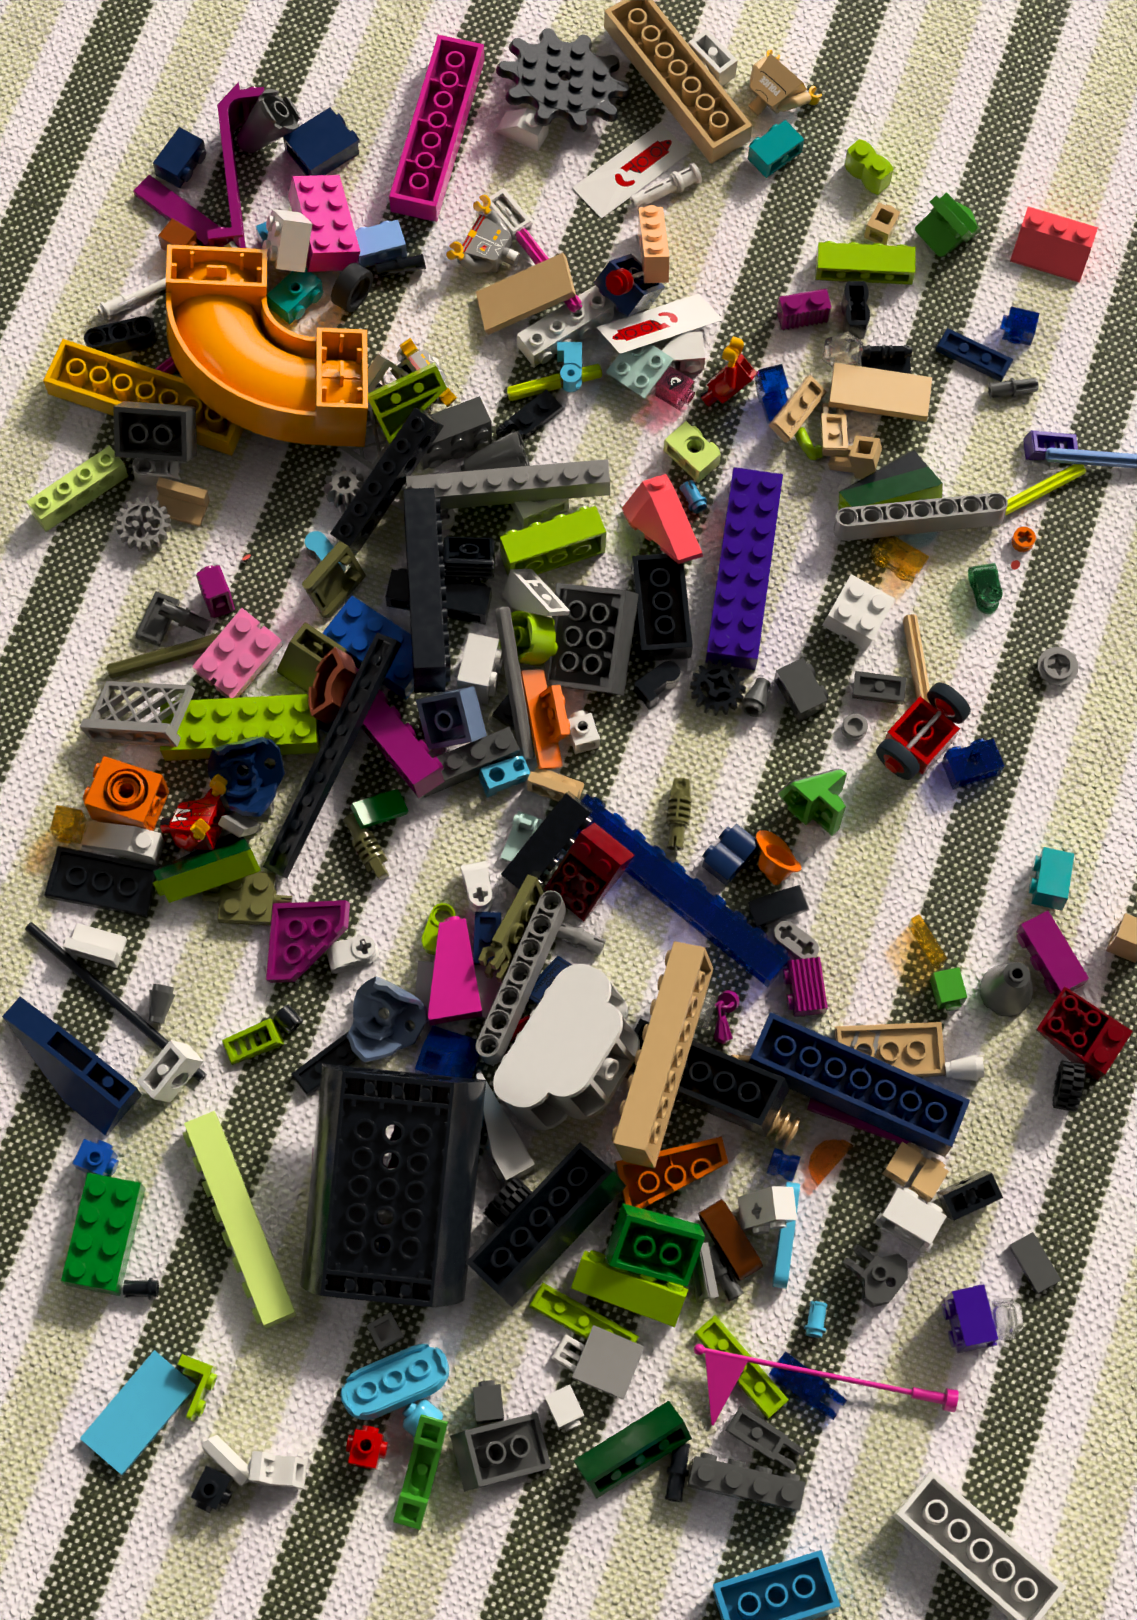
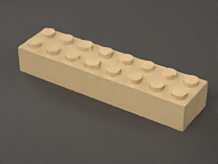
[604,0,752,164]
[612,941,713,1168]

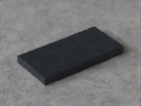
[44,846,160,918]

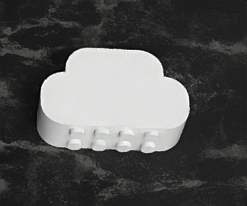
[493,964,640,1130]

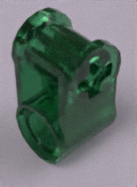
[968,563,1003,614]

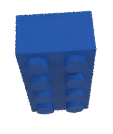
[323,596,414,700]

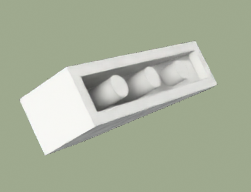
[476,1072,535,1185]

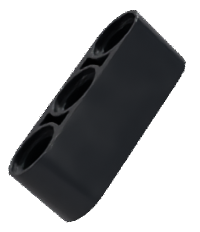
[84,316,157,355]

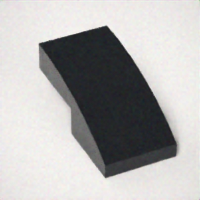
[748,885,810,928]

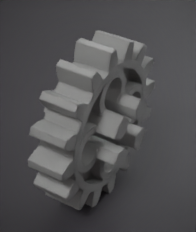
[116,497,172,552]

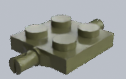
[202,872,293,926]

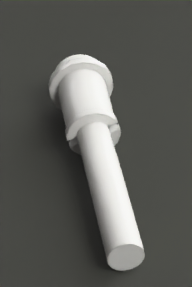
[97,278,166,321]

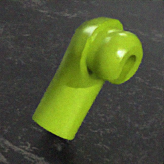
[794,427,823,461]

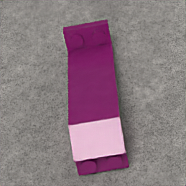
[207,82,265,248]

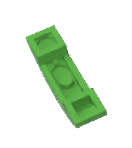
[393,1414,448,1530]

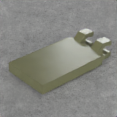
[478,875,543,983]

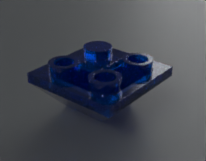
[415,1026,480,1078]

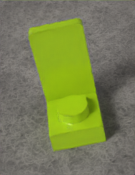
[177,1354,218,1422]

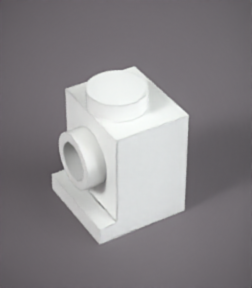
[568,711,600,754]

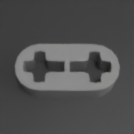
[773,921,819,959]

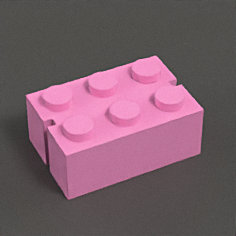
[192,608,283,698]

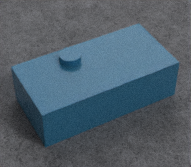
[712,1550,841,1620]

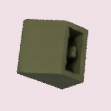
[277,622,347,693]

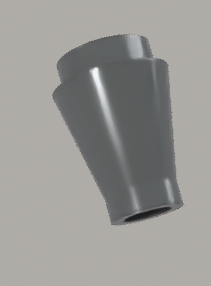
[742,677,771,717]
[148,984,175,1024]

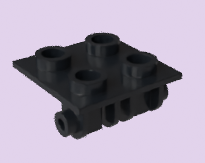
[860,345,912,374]

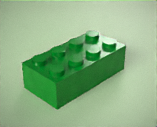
[61,1173,145,1296]

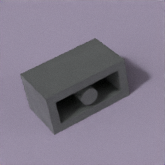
[774,658,829,722]

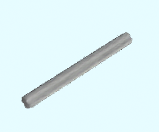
[495,607,535,760]

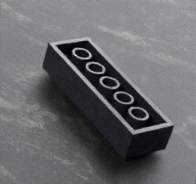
[624,1019,789,1137]
[466,1142,626,1307]

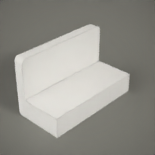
[63,923,127,968]

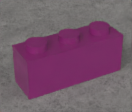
[1016,910,1089,998]

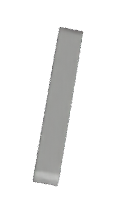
[834,493,1008,541]
[476,890,566,1065]

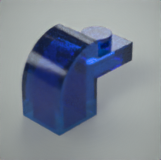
[755,364,789,424]

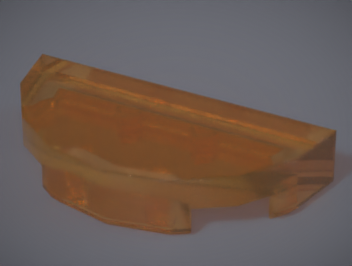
[808,1139,854,1186]

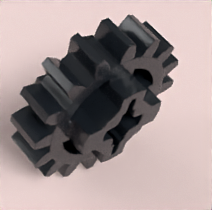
[690,660,746,716]

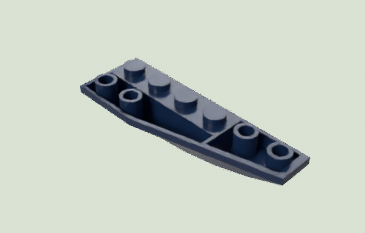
[2,996,142,1136]

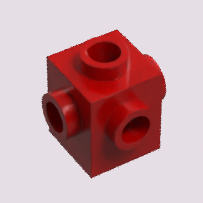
[346,1425,388,1471]

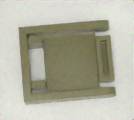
[302,541,366,618]

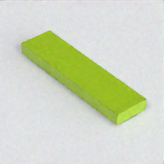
[529,1282,639,1343]
[694,1315,789,1419]

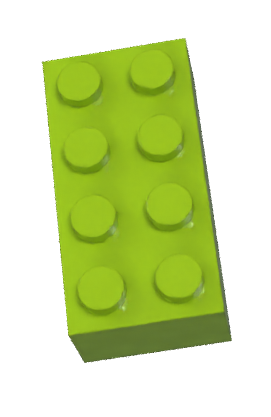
[500,506,606,576]

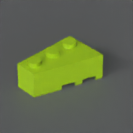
[368,362,447,444]

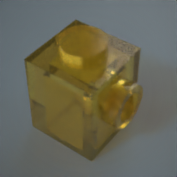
[50,805,87,844]

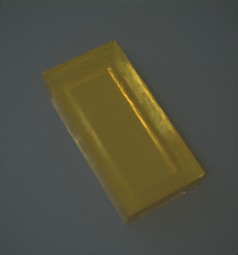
[908,914,947,969]

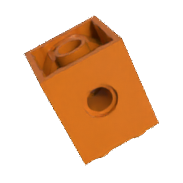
[83,756,169,831]

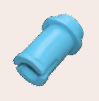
[804,1301,828,1338]

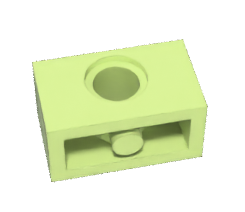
[663,421,721,483]

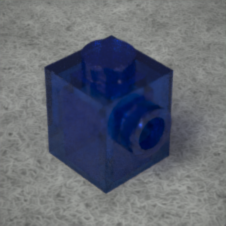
[1000,306,1040,346]

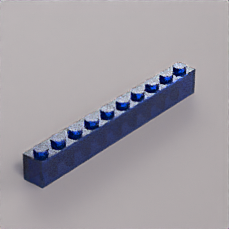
[576,794,790,988]

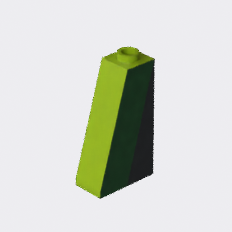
[838,450,943,510]
[153,833,261,903]

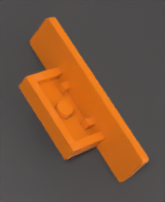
[521,669,570,769]

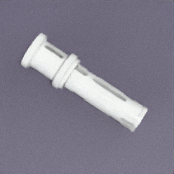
[630,163,702,210]

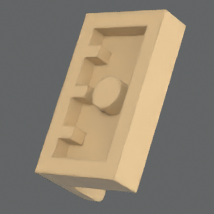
[527,767,584,802]

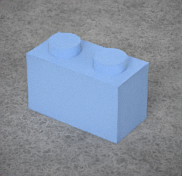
[355,220,407,268]

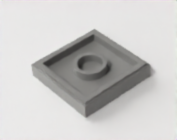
[572,1325,644,1400]

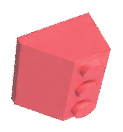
[1010,206,1098,283]

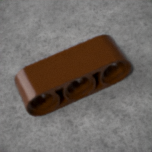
[698,1199,763,1281]

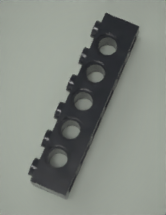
[330,408,444,551]

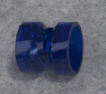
[766,1148,801,1182]

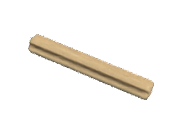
[903,614,930,703]

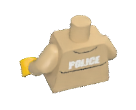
[748,50,822,116]

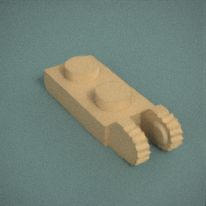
[820,403,848,456]

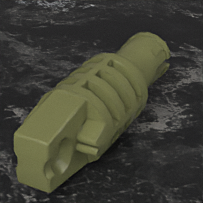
[666,778,692,851]
[343,813,390,881]

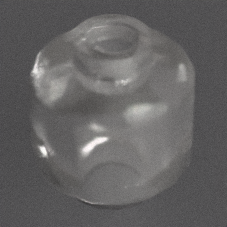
[990,1298,1023,1340]

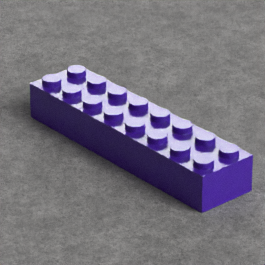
[705,467,783,670]

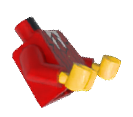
[700,336,757,407]
[160,774,228,852]

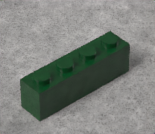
[573,1401,692,1499]

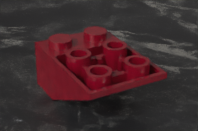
[544,822,635,921]
[1036,986,1133,1081]

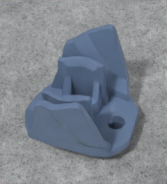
[347,976,428,1062]

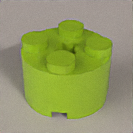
[499,611,558,665]

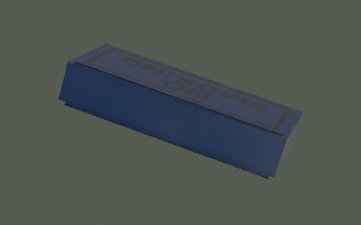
[528,956,572,1006]

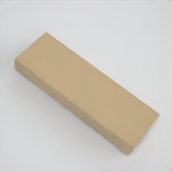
[769,375,827,443]

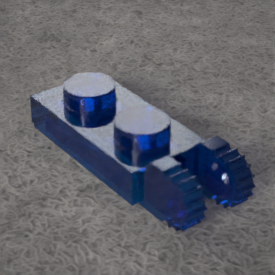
[768,1351,847,1420]

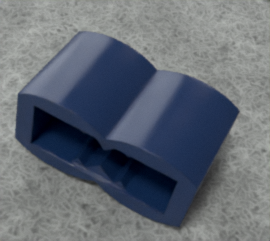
[702,823,759,886]

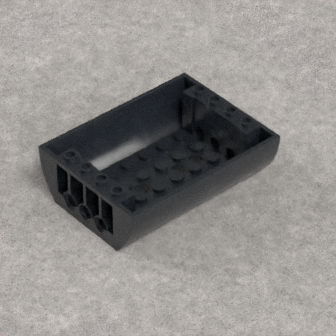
[300,1064,486,1307]

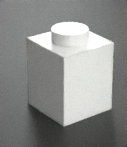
[544,1384,584,1432]

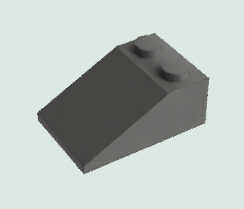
[450,1413,552,1492]

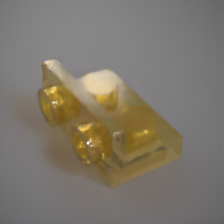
[870,536,929,584]

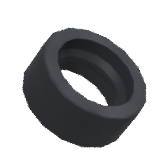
[331,262,373,313]

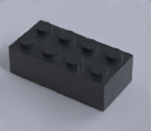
[631,554,693,662]

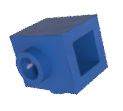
[72,1139,119,1176]

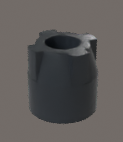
[273,1004,303,1034]

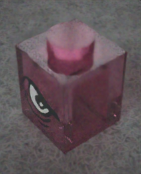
[655,366,695,411]

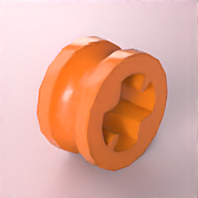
[1011,527,1036,552]

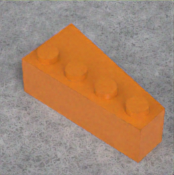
[614,1136,728,1209]

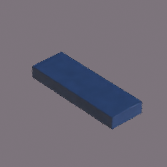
[936,328,1013,382]

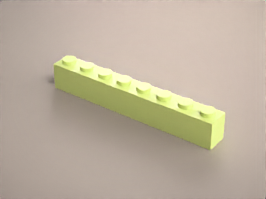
[182,1111,297,1329]

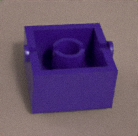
[941,1284,999,1353]

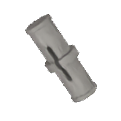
[556,922,606,955]

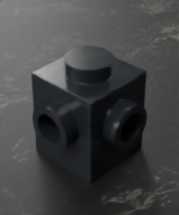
[191,1466,234,1513]

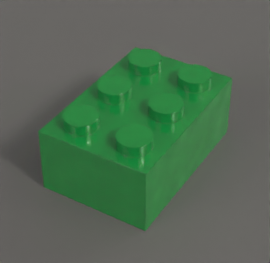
[605,1203,705,1287]

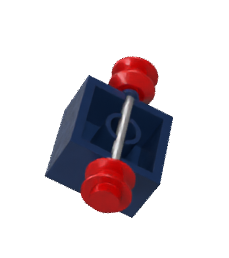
[593,254,665,317]

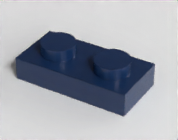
[473,912,501,966]

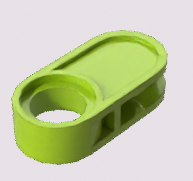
[422,903,456,955]

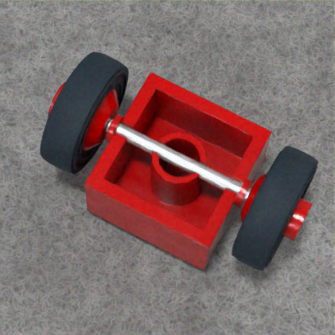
[876,682,971,780]

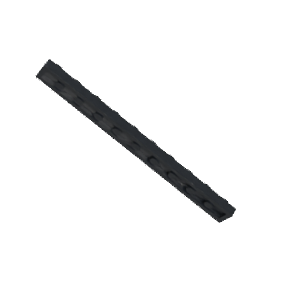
[263,632,402,879]

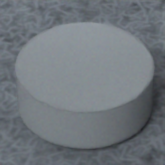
[841,714,868,741]

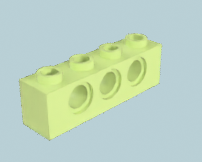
[26,445,128,532]

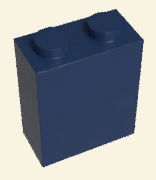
[283,107,360,176]

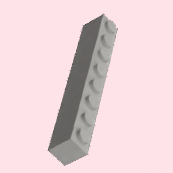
[406,459,610,510]

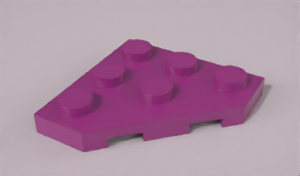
[266,900,350,983]

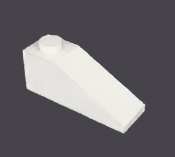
[502,569,570,616]
[81,821,165,866]

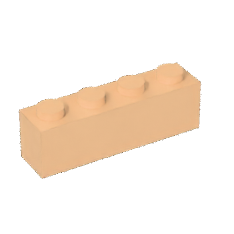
[638,205,669,283]

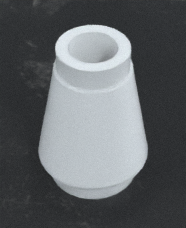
[945,1054,985,1081]

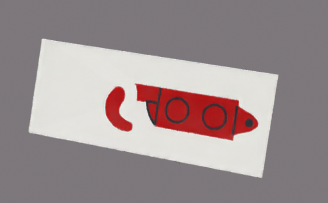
[572,122,690,218]
[596,294,723,354]

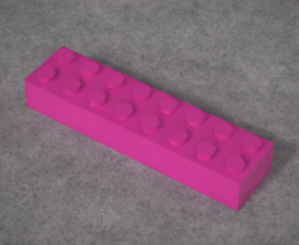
[389,35,485,222]

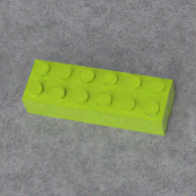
[160,694,320,761]

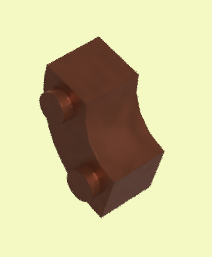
[308,647,358,725]

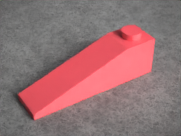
[622,474,703,564]

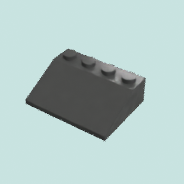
[544,583,639,696]

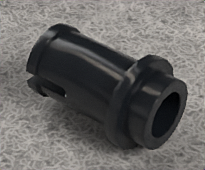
[123,1278,159,1300]

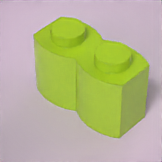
[844,139,894,195]

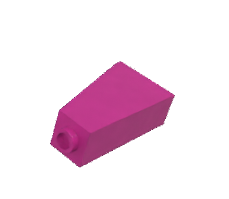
[428,916,482,1026]

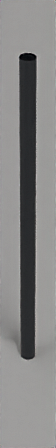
[25,922,207,1082]

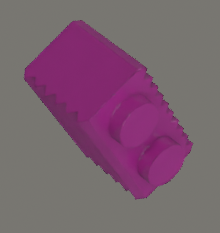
[777,289,832,331]
[196,565,235,618]
[783,957,828,1017]

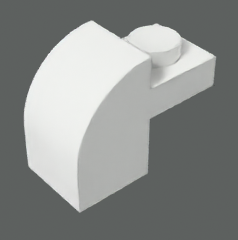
[248,1451,307,1489]

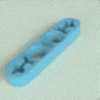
[772,1182,800,1289]

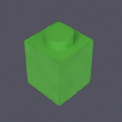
[930,967,967,1011]

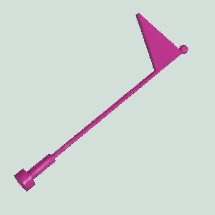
[694,1344,959,1425]

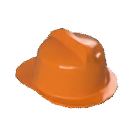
[755,830,801,885]

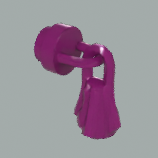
[714,990,739,1044]

